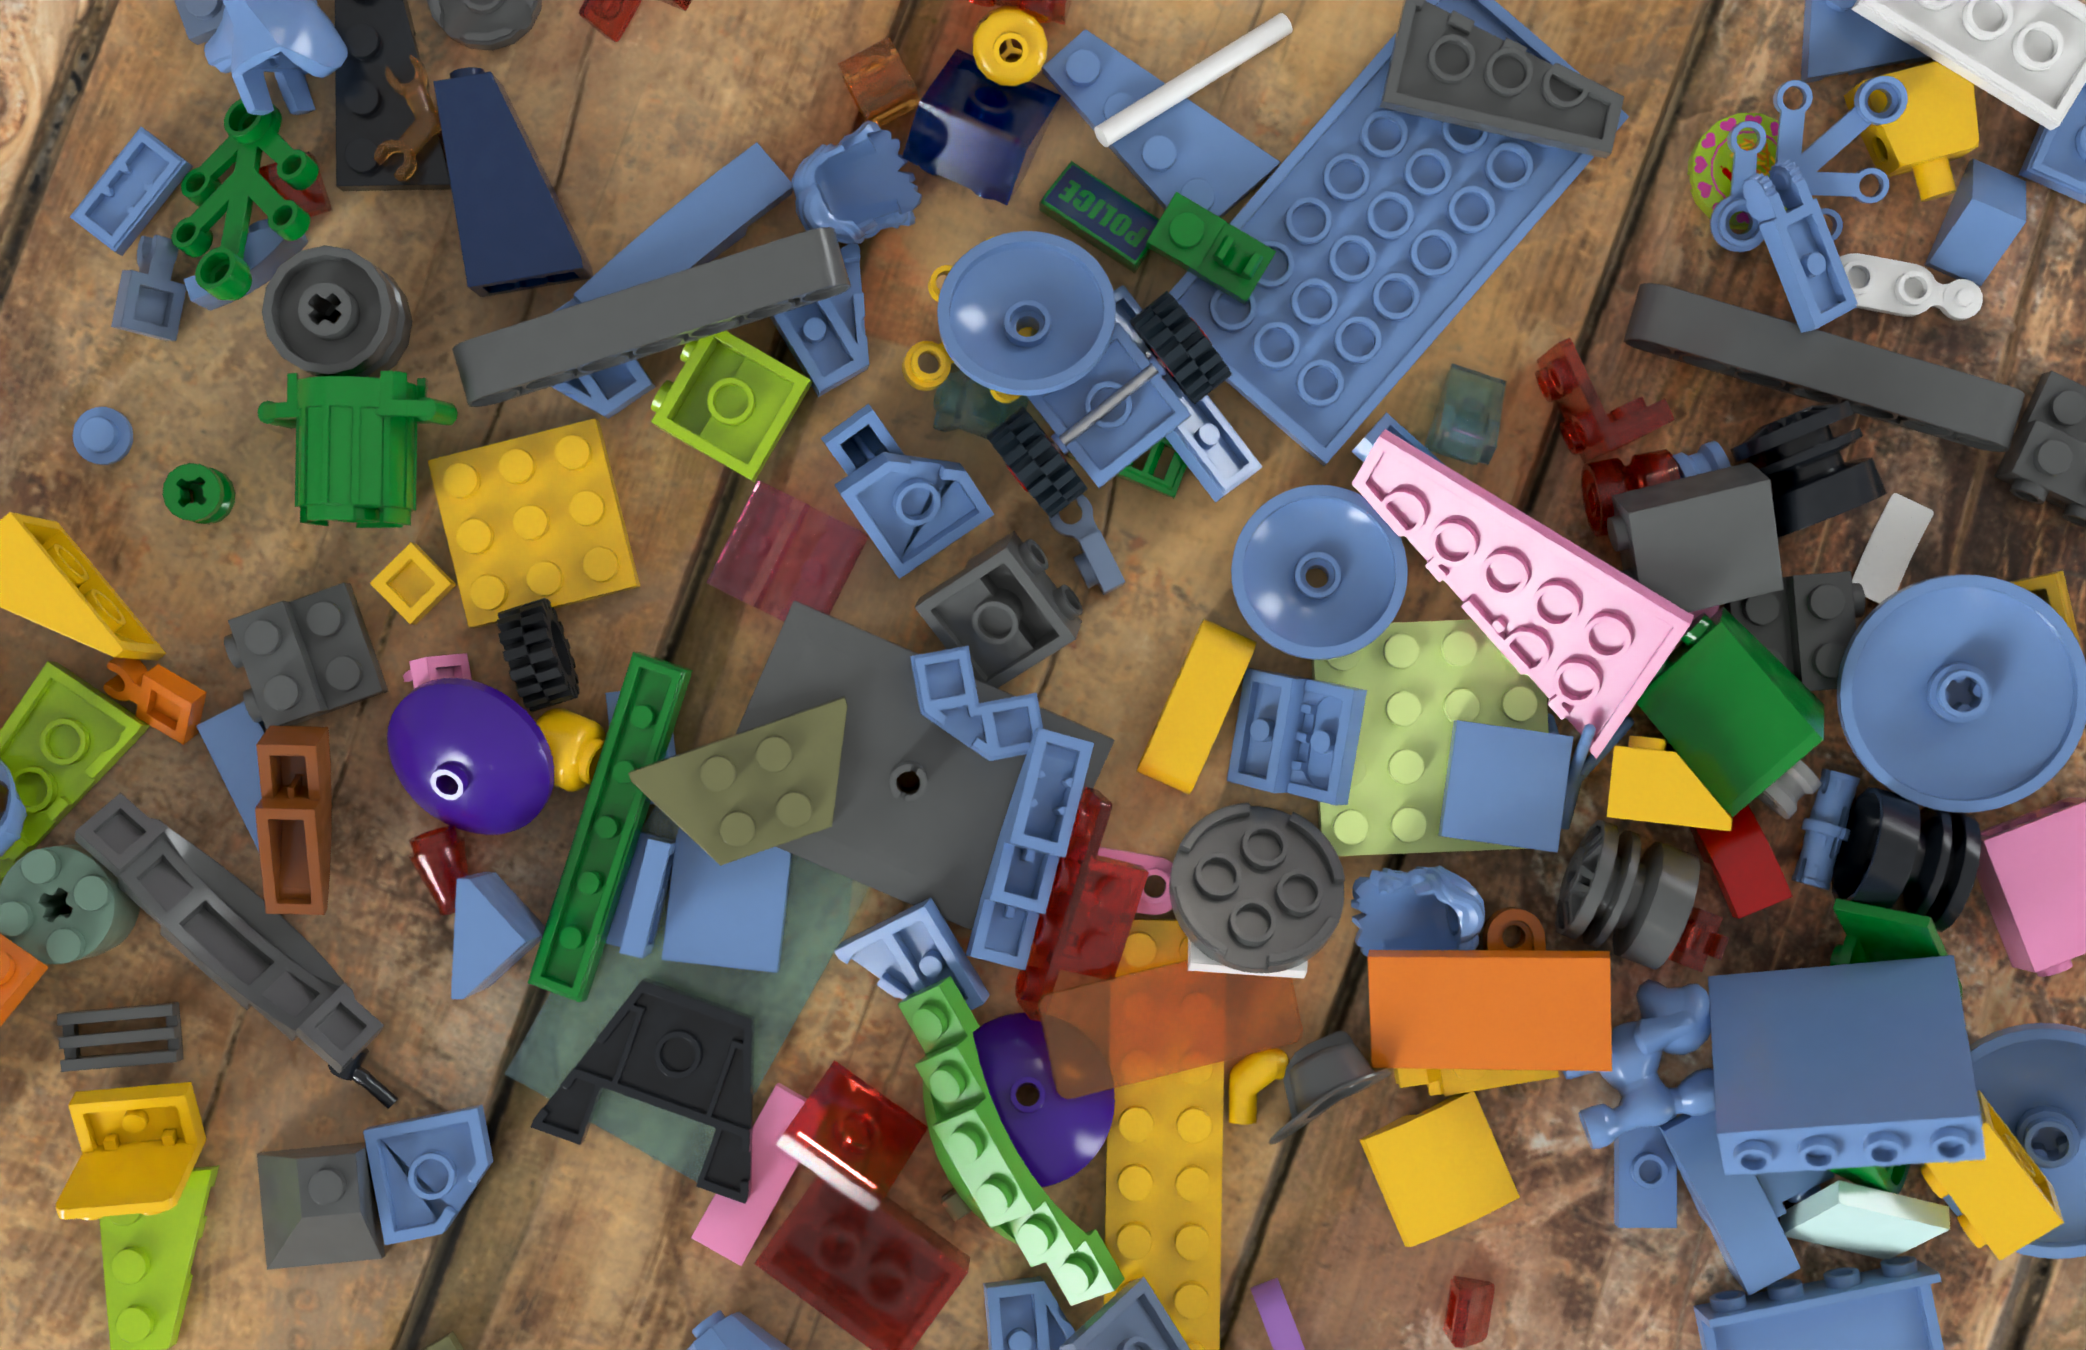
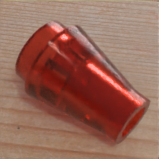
[408,825,469,915]

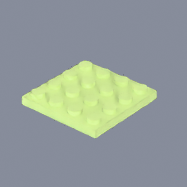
[1311,619,1549,856]

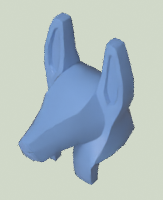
[204,0,348,115]

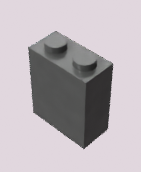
[1607,462,1784,613]

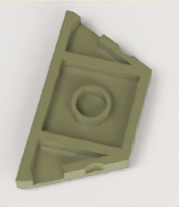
[628,696,848,866]

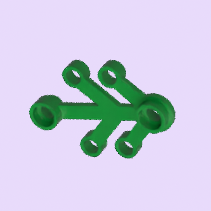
[171,99,319,301]

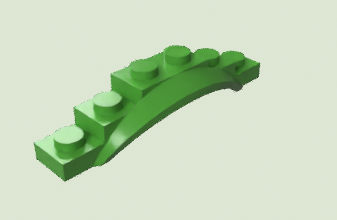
[897,976,1125,1306]

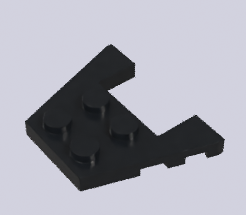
[531,978,755,1204]

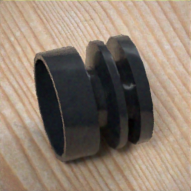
[1730,400,1887,538]
[1831,787,1982,932]

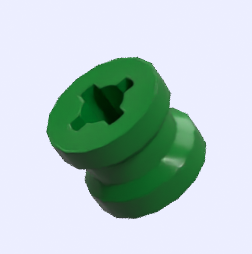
[162,463,236,525]

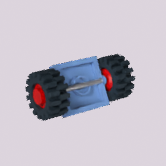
[986,291,1232,518]

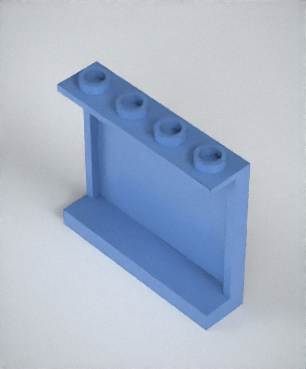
[1708,955,1986,1175]
[1693,1256,1944,1350]

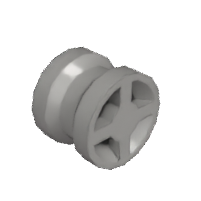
[1757,760,1821,819]

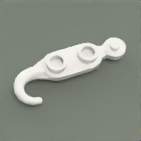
[1839,253,1983,321]

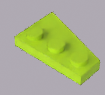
[99,1165,219,1350]

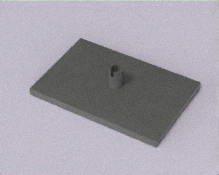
[736,600,1114,930]

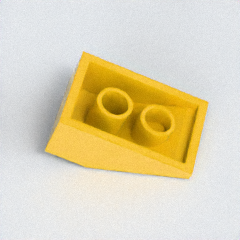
[0,512,166,661]

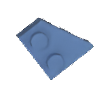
[770,243,869,397]

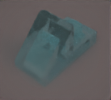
[1425,363,1506,465]

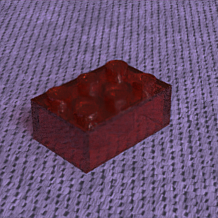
[754,1155,970,1350]

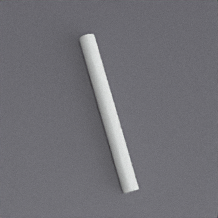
[1094,13,1293,147]

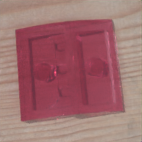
[706,480,869,622]

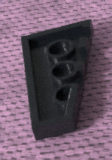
[335,0,451,191]

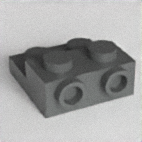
[1994,371,2086,528]
[915,531,1083,688]
[1724,571,1866,691]
[224,582,388,730]

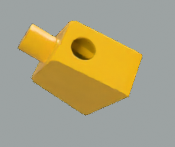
[1844,61,1979,202]

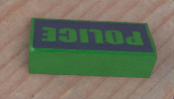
[1039,161,1159,273]

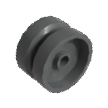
[262,245,412,378]

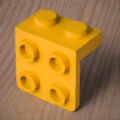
[55,1082,207,1220]

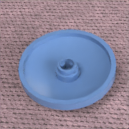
[1837,574,2086,813]
[1943,1023,2086,1259]

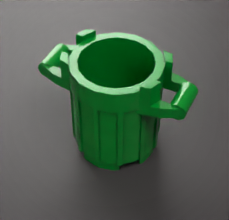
[257,371,458,528]

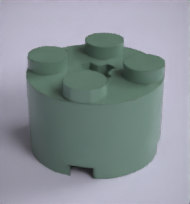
[0,844,140,964]

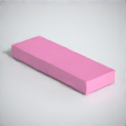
[691,1083,828,1266]

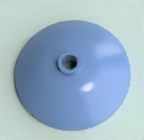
[937,231,1116,396]
[1231,485,1408,660]

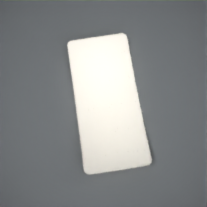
[1852,493,1934,604]

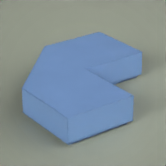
[910,646,1043,761]

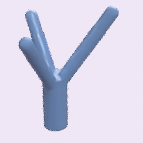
[1548,714,1634,829]

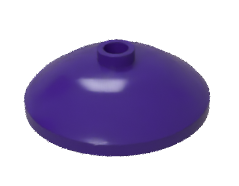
[387,678,554,835]
[973,1012,1115,1188]

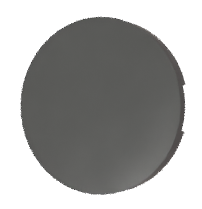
[1169,803,1345,973]

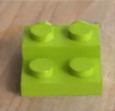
[651,331,813,482]

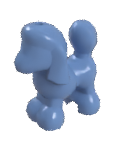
[1562,979,1715,1149]

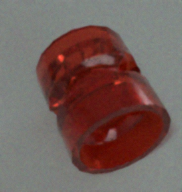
[1581,449,1680,537]

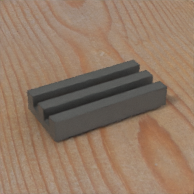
[57,1002,184,1072]

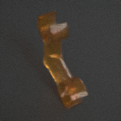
[374,55,441,182]

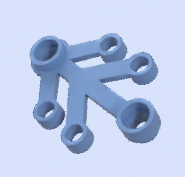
[1710,76,1908,252]

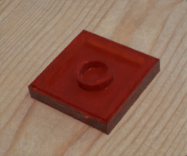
[776,1060,928,1214]

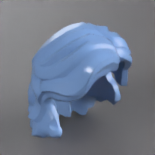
[791,120,922,244]
[1351,865,1485,956]

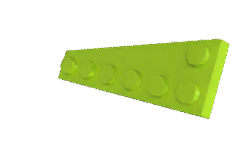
[0,661,150,884]

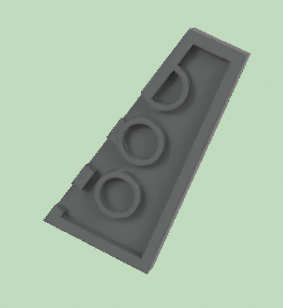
[1380,0,1624,159]

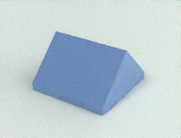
[451,872,545,999]

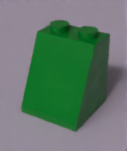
[1636,607,1824,817]

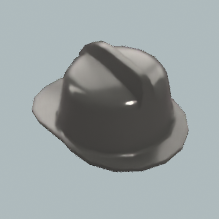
[1268,1031,1392,1145]

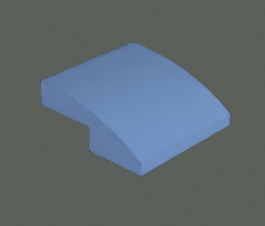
[1227,668,1367,805]

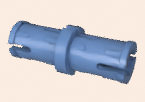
[1791,769,1860,890]

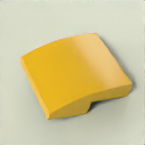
[1359,1091,1520,1247]

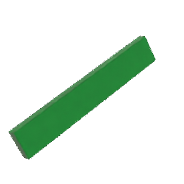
[528,652,693,1003]

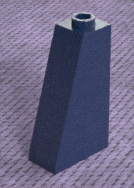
[433,67,593,297]

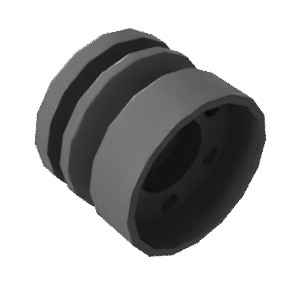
[1555,820,1700,970]

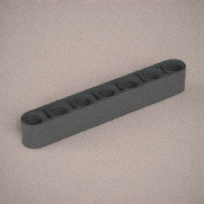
[452,227,851,407]
[1624,283,2025,452]

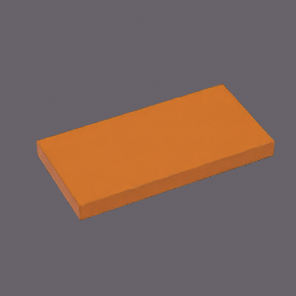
[1367,950,1612,1071]

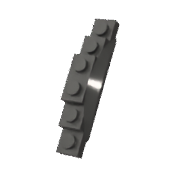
[74,793,384,1074]

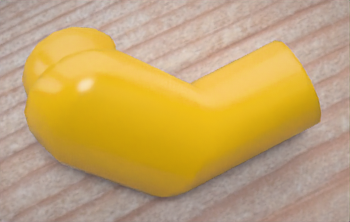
[1228,1046,1289,1125]

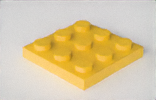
[428,418,641,629]

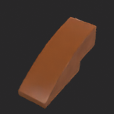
[255,725,332,915]

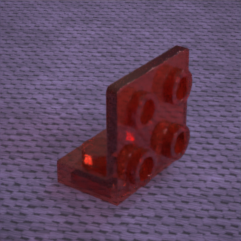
[1535,338,1675,464]

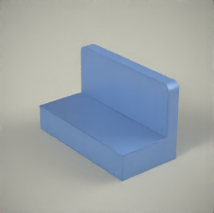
[606,832,676,959]

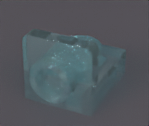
[933,371,1029,439]

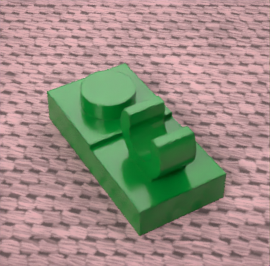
[1146,192,1276,305]

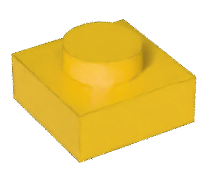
[370,542,457,625]

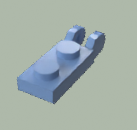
[1742,159,1858,333]

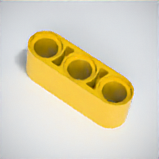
[1136,618,1257,795]

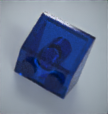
[902,49,1061,205]

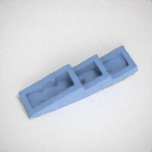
[573,142,793,304]
[965,728,1094,971]

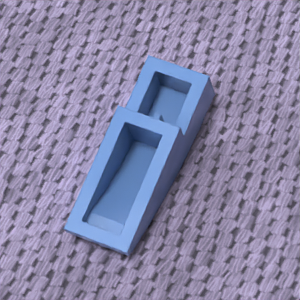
[1659,1110,1801,1295]

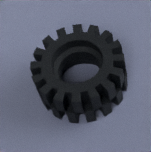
[497,598,579,712]

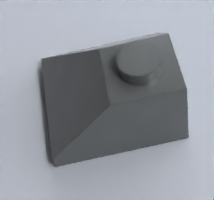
[257,1142,385,1270]

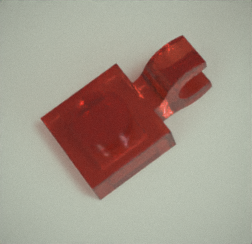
[1668,907,1730,972]

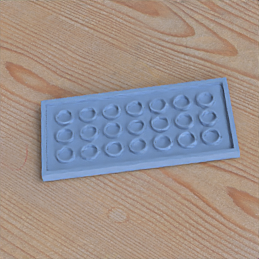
[1169,0,1629,466]

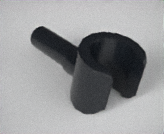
[328,1048,398,1109]

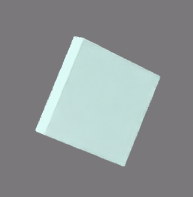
[1780,1180,1950,1260]

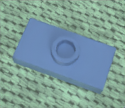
[70,127,193,256]
[1614,1114,1677,1228]

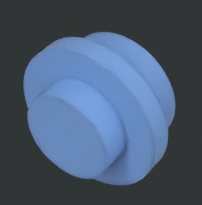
[73,407,133,465]

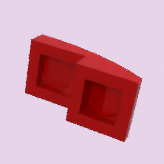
[1690,805,1793,919]

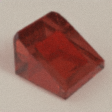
[1443,1276,1495,1348]

